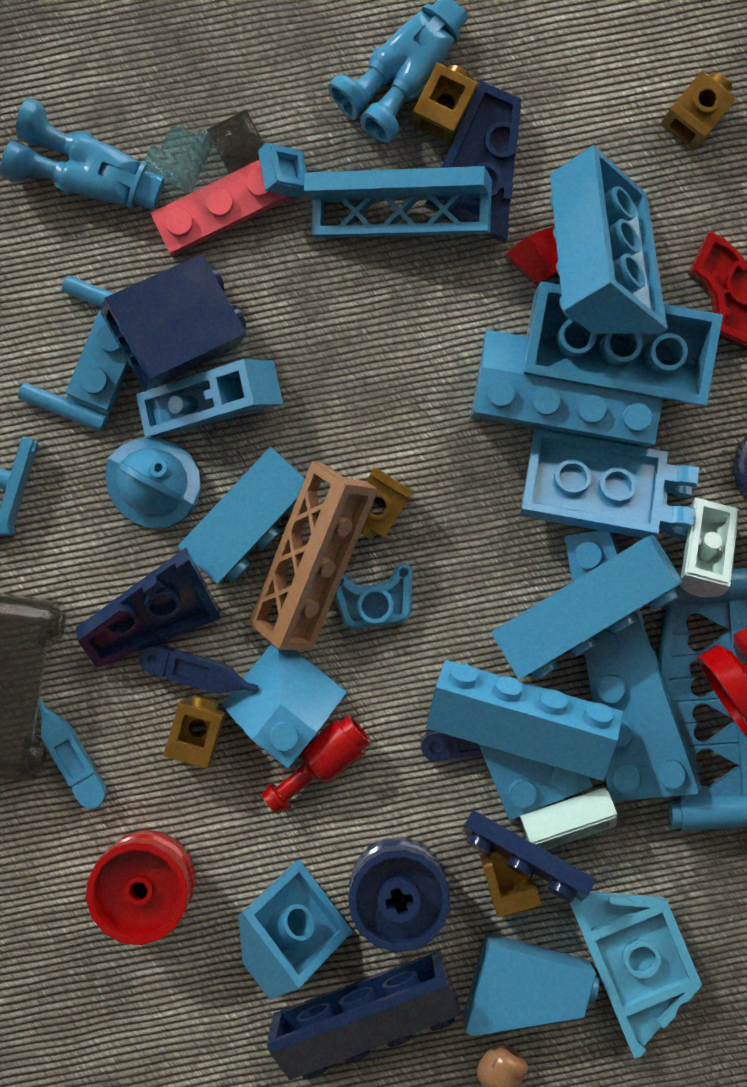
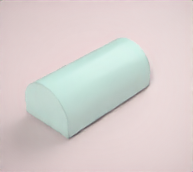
[680,497,739,598]
[520,787,617,851]

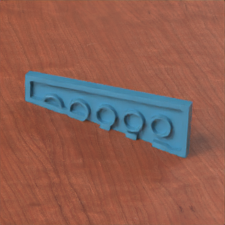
[564,530,701,801]

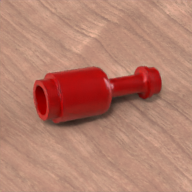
[262,715,371,814]

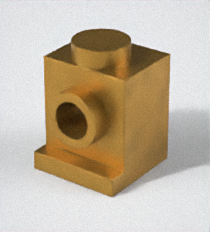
[412,62,478,145]
[660,70,737,151]
[360,467,413,541]
[163,694,226,769]

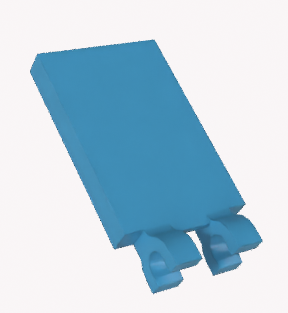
[520,428,699,539]

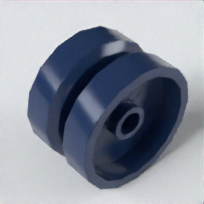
[348,837,450,952]

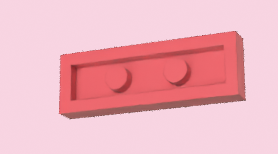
[150,160,291,257]

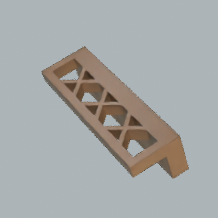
[248,461,378,650]

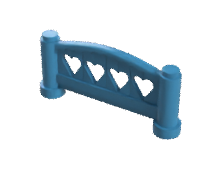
[657,567,747,831]

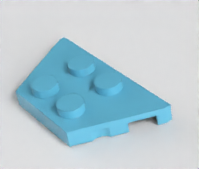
[569,891,702,1059]

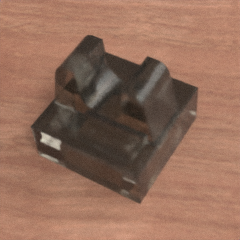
[207,109,264,174]

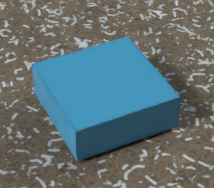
[258,142,307,198]

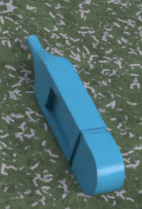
[34,697,108,809]

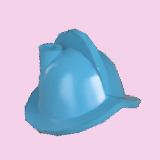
[105,438,201,528]

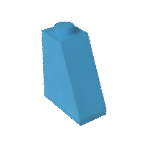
[463,932,599,1036]

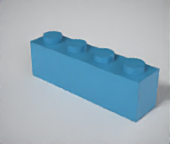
[491,535,683,680]
[426,660,623,781]

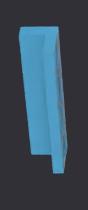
[304,166,492,238]

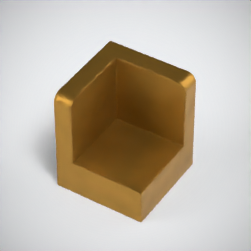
[479,851,542,918]

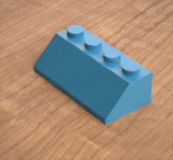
[550,145,667,334]
[523,281,723,407]
[470,330,663,448]

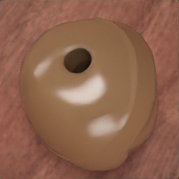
[477,1044,528,1087]

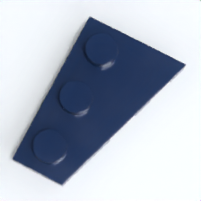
[425,81,522,244]
[76,547,221,668]

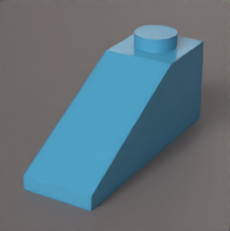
[136,359,283,437]

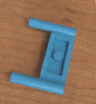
[18,275,129,432]

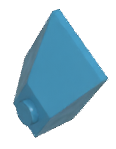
[221,644,347,768]
[238,859,353,1000]

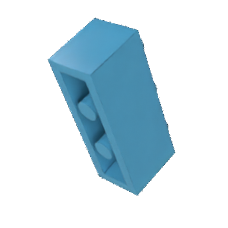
[177,447,305,584]

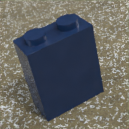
[101,254,246,392]

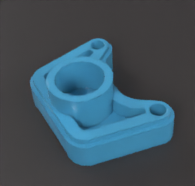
[335,564,412,629]

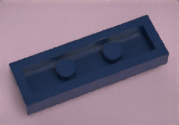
[462,810,596,902]

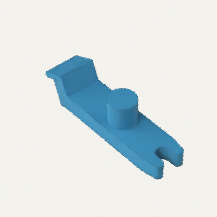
[0,436,39,537]

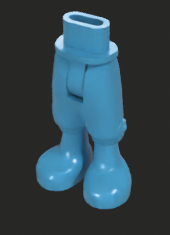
[327,0,469,143]
[0,98,165,211]

